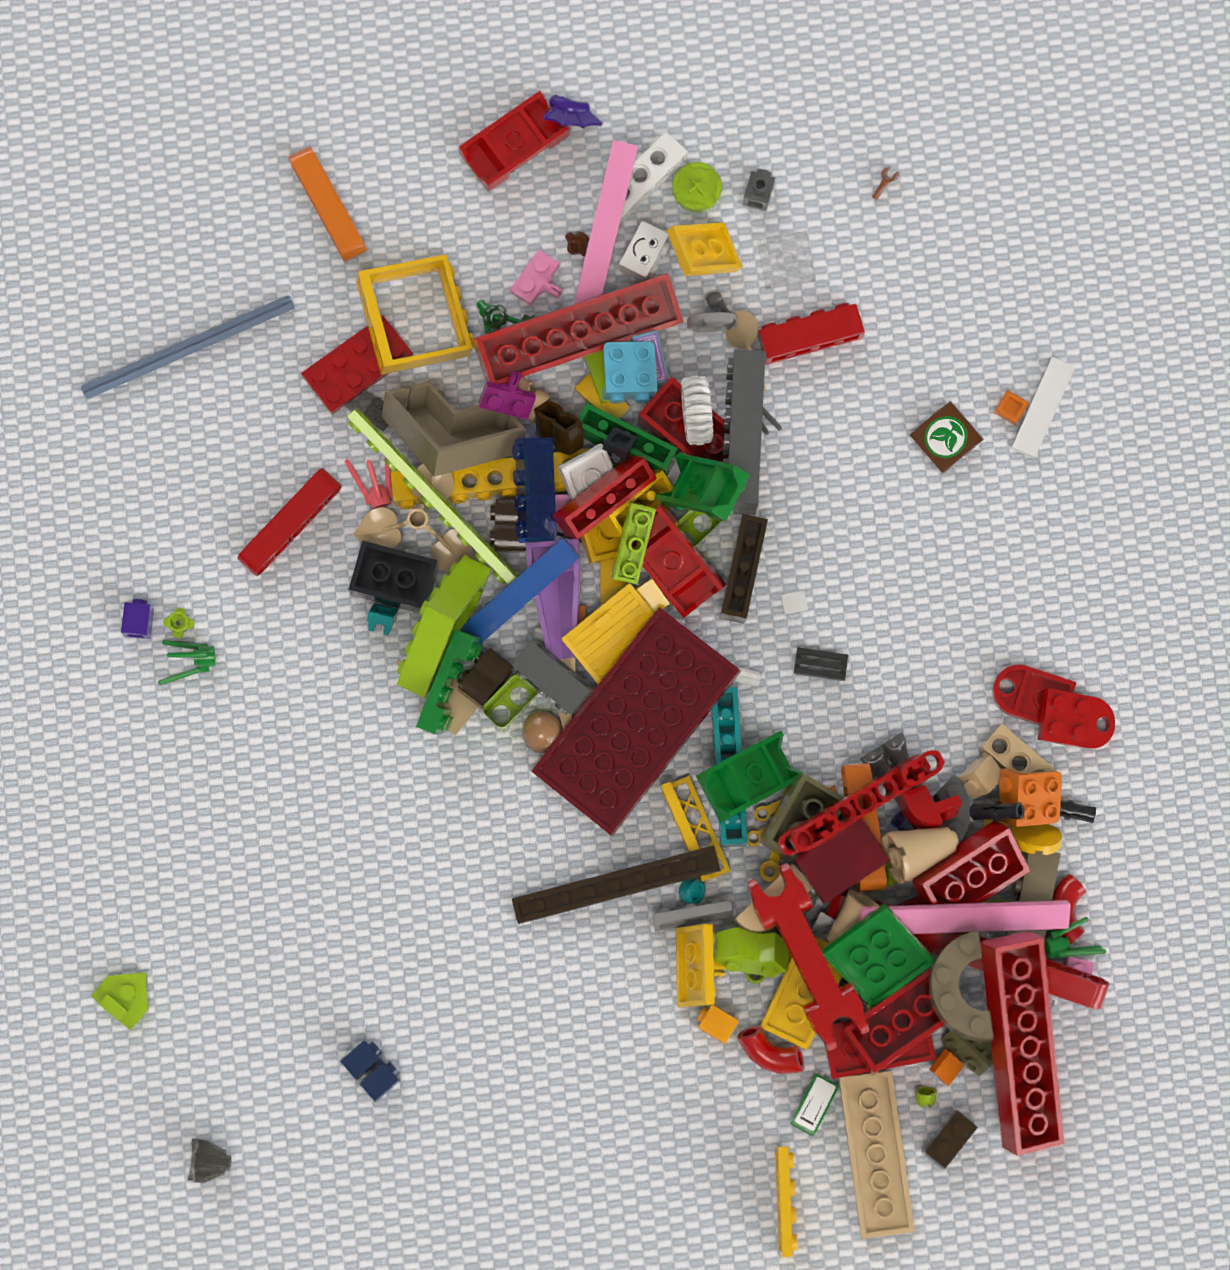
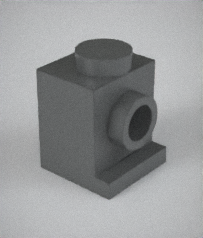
[742,169,776,212]

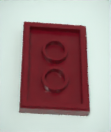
[794,818,891,905]

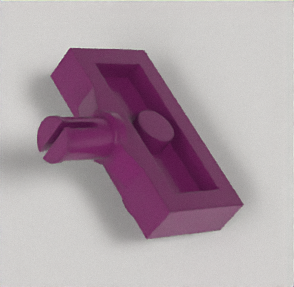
[478,371,536,420]

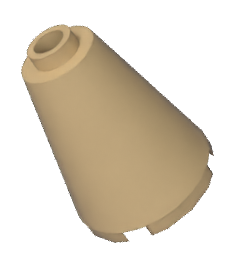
[881,827,959,884]

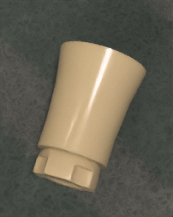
[827,890,879,943]

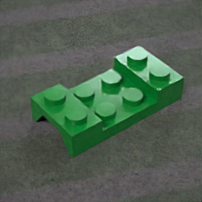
[654,453,750,521]
[416,629,483,735]
[695,731,804,822]

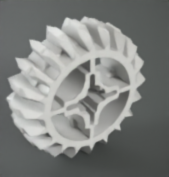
[681,375,713,445]

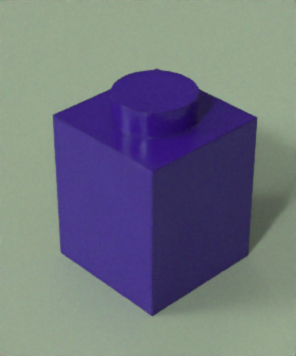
[121,599,154,639]

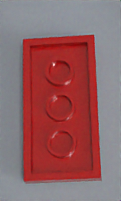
[301,315,413,415]
[825,1021,936,1079]

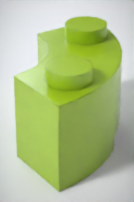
[715,927,789,978]

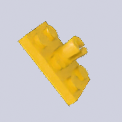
[666,222,743,276]
[675,924,726,1007]

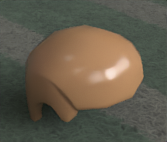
[522,710,562,753]

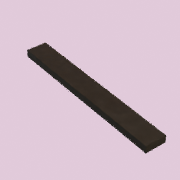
[512,845,721,924]

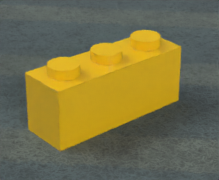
[599,470,673,537]

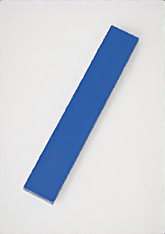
[460,537,581,644]

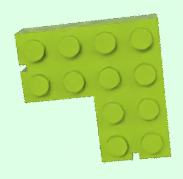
[397,555,492,698]

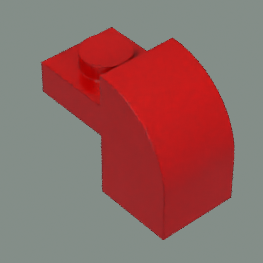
[898,785,963,829]

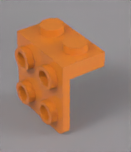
[999,768,1062,827]

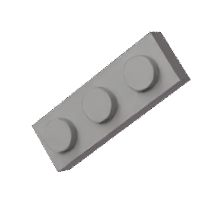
[653,899,732,932]

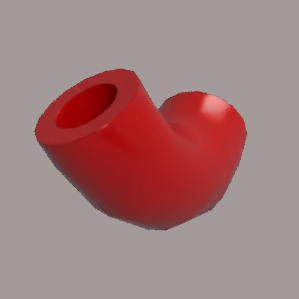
[1052,873,1086,945]
[737,1026,805,1074]

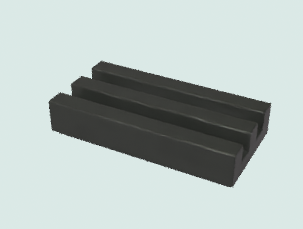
[793,647,848,681]

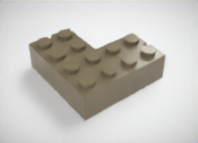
[382,381,526,477]

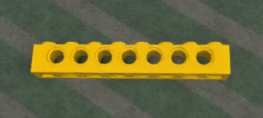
[390,449,589,510]

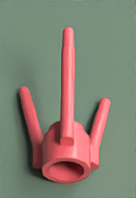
[345,457,393,509]

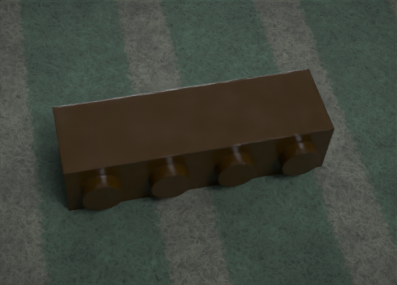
[719,515,768,624]

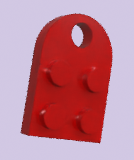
[992,665,1077,725]
[1037,688,1116,749]

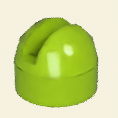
[915,1086,937,1108]

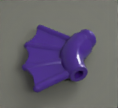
[543,94,603,129]

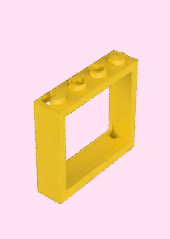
[355,254,474,375]

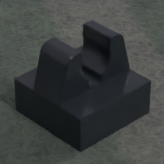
[602,427,638,462]

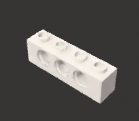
[596,131,688,226]

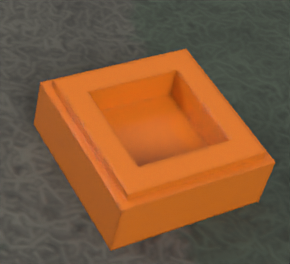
[994,390,1029,426]
[929,1049,964,1086]

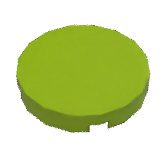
[672,162,722,212]

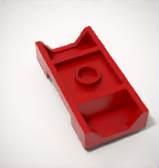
[458,91,570,192]
[620,503,727,619]

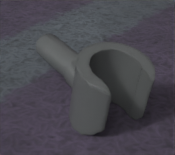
[706,292,731,313]

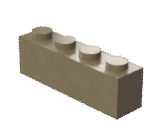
[1005,851,1061,940]

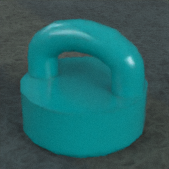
[679,878,706,904]

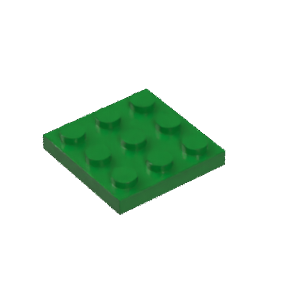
[822,903,935,1009]

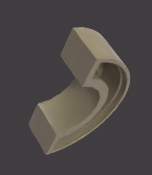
[929,931,993,1042]

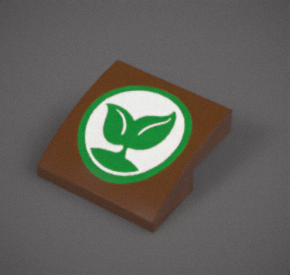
[910,401,984,473]

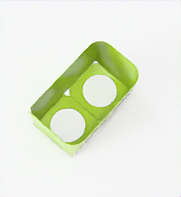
[678,510,722,548]
[483,675,538,732]

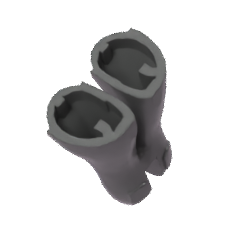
[860,733,923,807]

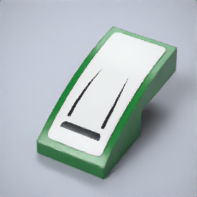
[790,1073,839,1137]

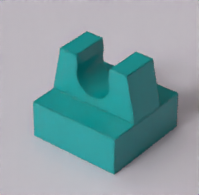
[367,603,399,636]

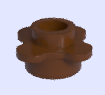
[565,231,589,257]

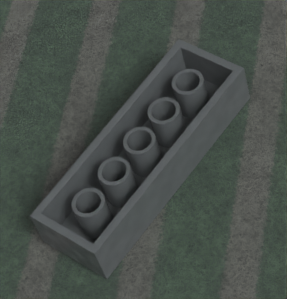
[722,349,766,515]

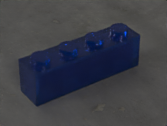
[512,437,557,543]

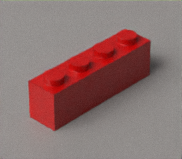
[757,303,865,365]
[552,455,657,540]

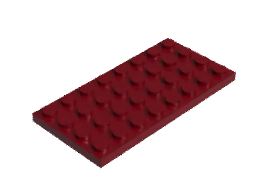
[531,607,741,836]

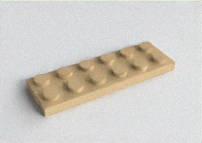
[838,1071,915,1239]

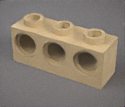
[979,724,1057,774]

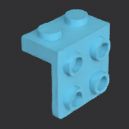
[602,342,658,404]

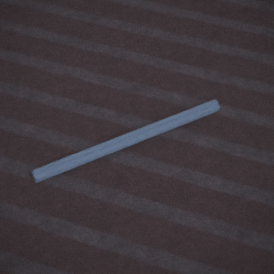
[81,296,294,399]

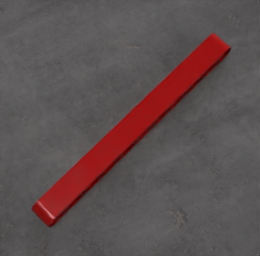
[826,890,1109,1010]

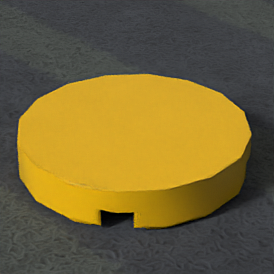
[1011,824,1063,855]

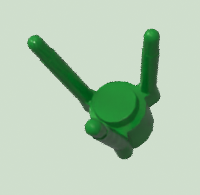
[158,640,215,685]
[1044,917,1106,959]

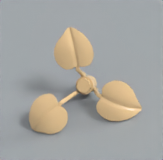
[354,464,474,573]

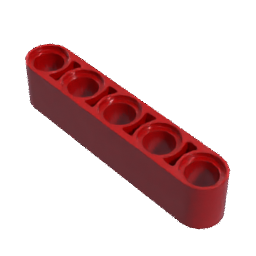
[237,468,342,576]

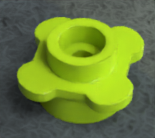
[163,608,195,639]

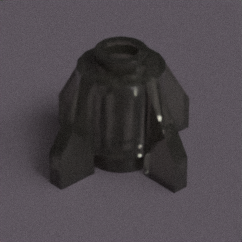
[187,1139,231,1183]

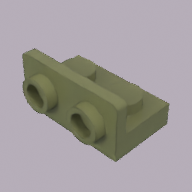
[941,1030,993,1076]

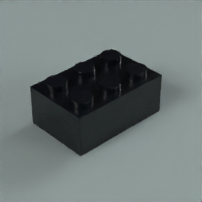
[348,540,439,613]

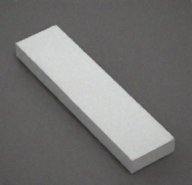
[1011,357,1075,459]

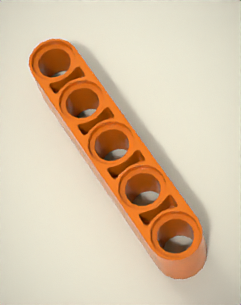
[288,146,367,262]
[841,763,887,892]

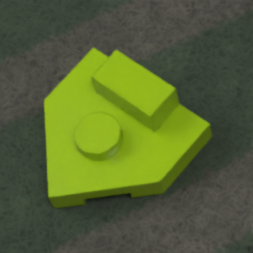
[91,972,149,1030]

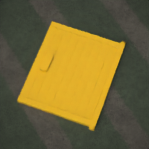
[561,583,654,685]

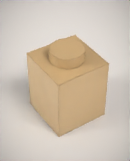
[958,755,1001,799]

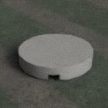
[687,312,738,333]

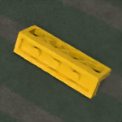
[660,776,731,883]

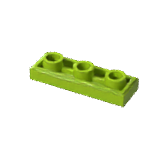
[611,502,656,584]

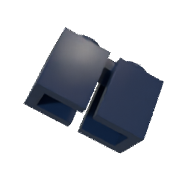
[340,1040,400,1102]

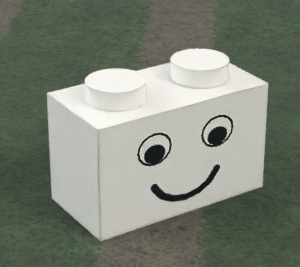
[619,221,671,282]

